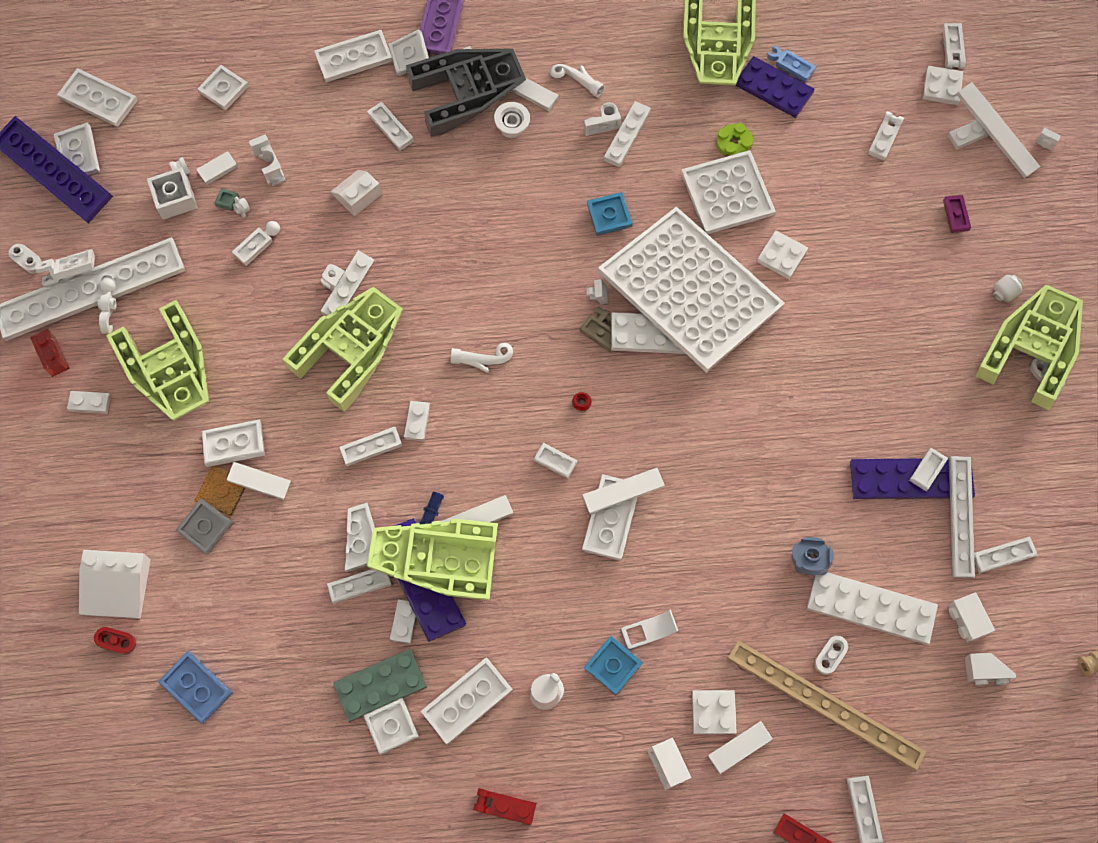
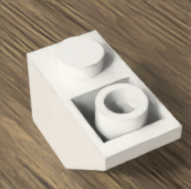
[964,653,1016,686]

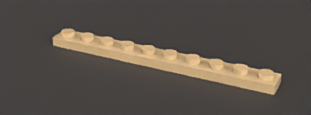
[728,640,927,771]

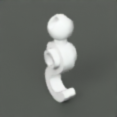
[98,278,116,334]

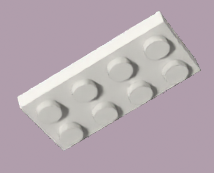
[315,30,393,83]
[57,68,138,127]
[611,312,686,354]
[582,474,638,561]
[421,657,513,745]

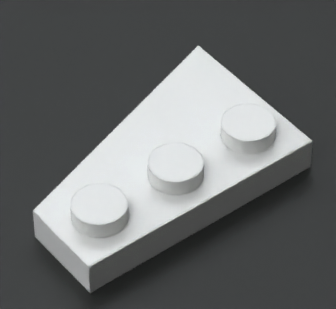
[345,503,375,572]

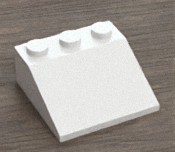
[79,550,151,619]

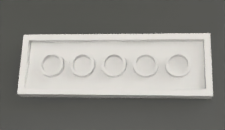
[806,572,938,645]

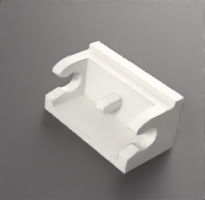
[647,738,691,791]

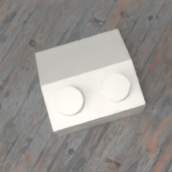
[330,170,382,217]

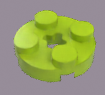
[716,123,753,156]

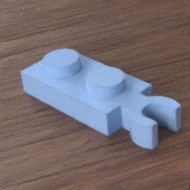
[767,45,816,83]

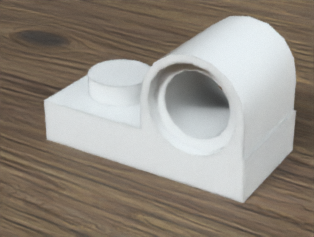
[584,103,621,136]

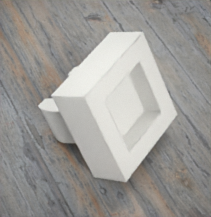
[587,279,608,305]

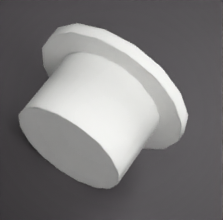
[494,102,530,138]

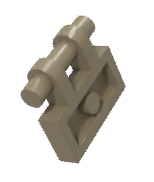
[580,307,611,352]

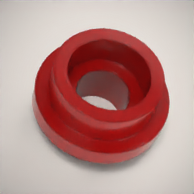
[572,392,592,411]

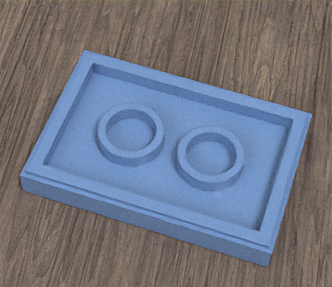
[158,651,233,724]

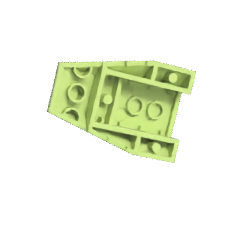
[367,519,498,600]

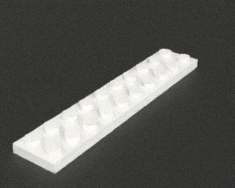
[0,237,186,341]

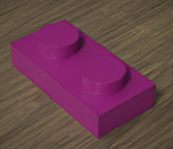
[943,195,971,233]

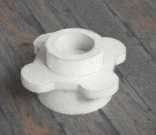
[233,197,250,218]

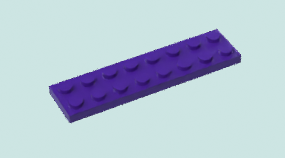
[0,116,113,224]

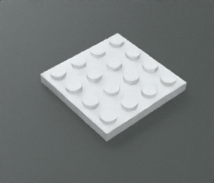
[681,150,776,234]

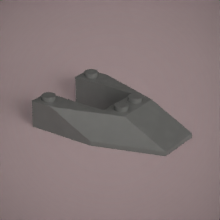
[406,48,526,137]

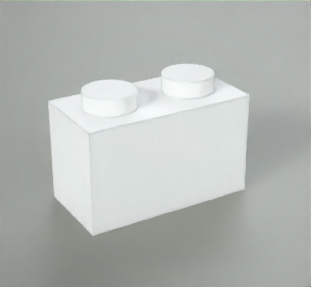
[948,592,995,643]

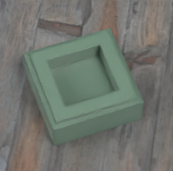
[214,188,239,211]

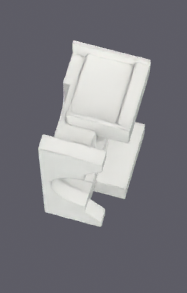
[249,134,286,186]

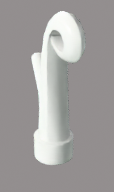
[550,64,605,98]
[451,343,513,373]

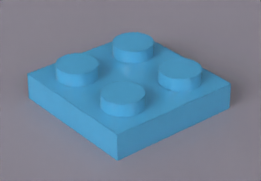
[587,192,633,236]
[584,636,643,696]

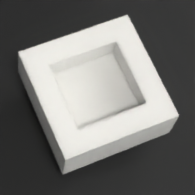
[1035,128,1061,151]

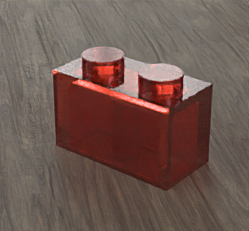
[30,329,70,377]

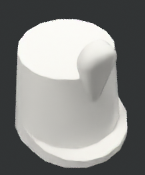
[529,673,564,710]

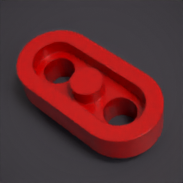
[94,627,136,654]

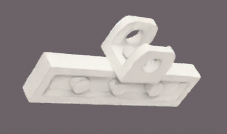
[320,250,374,316]

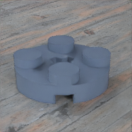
[791,537,834,575]

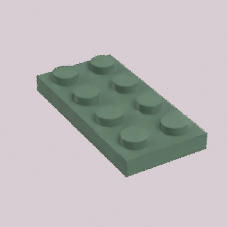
[333,648,427,722]

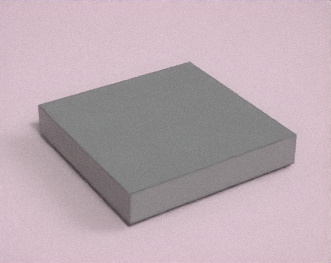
[176,498,233,555]

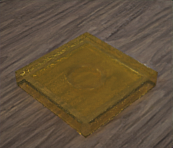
[194,466,245,516]

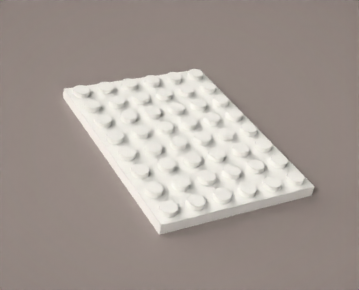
[597,207,785,373]

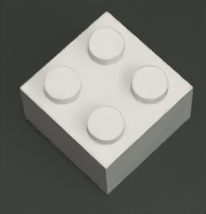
[147,167,198,220]

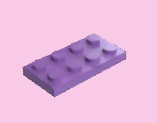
[420,0,464,55]

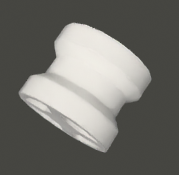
[169,157,191,175]

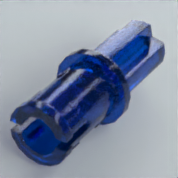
[419,492,444,525]

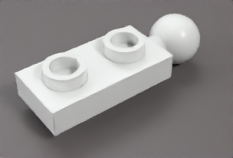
[232,221,280,266]

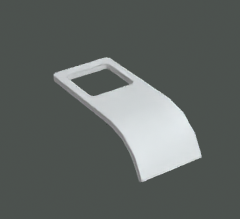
[621,610,678,649]

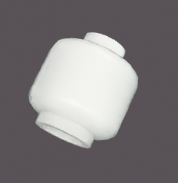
[993,275,1023,303]

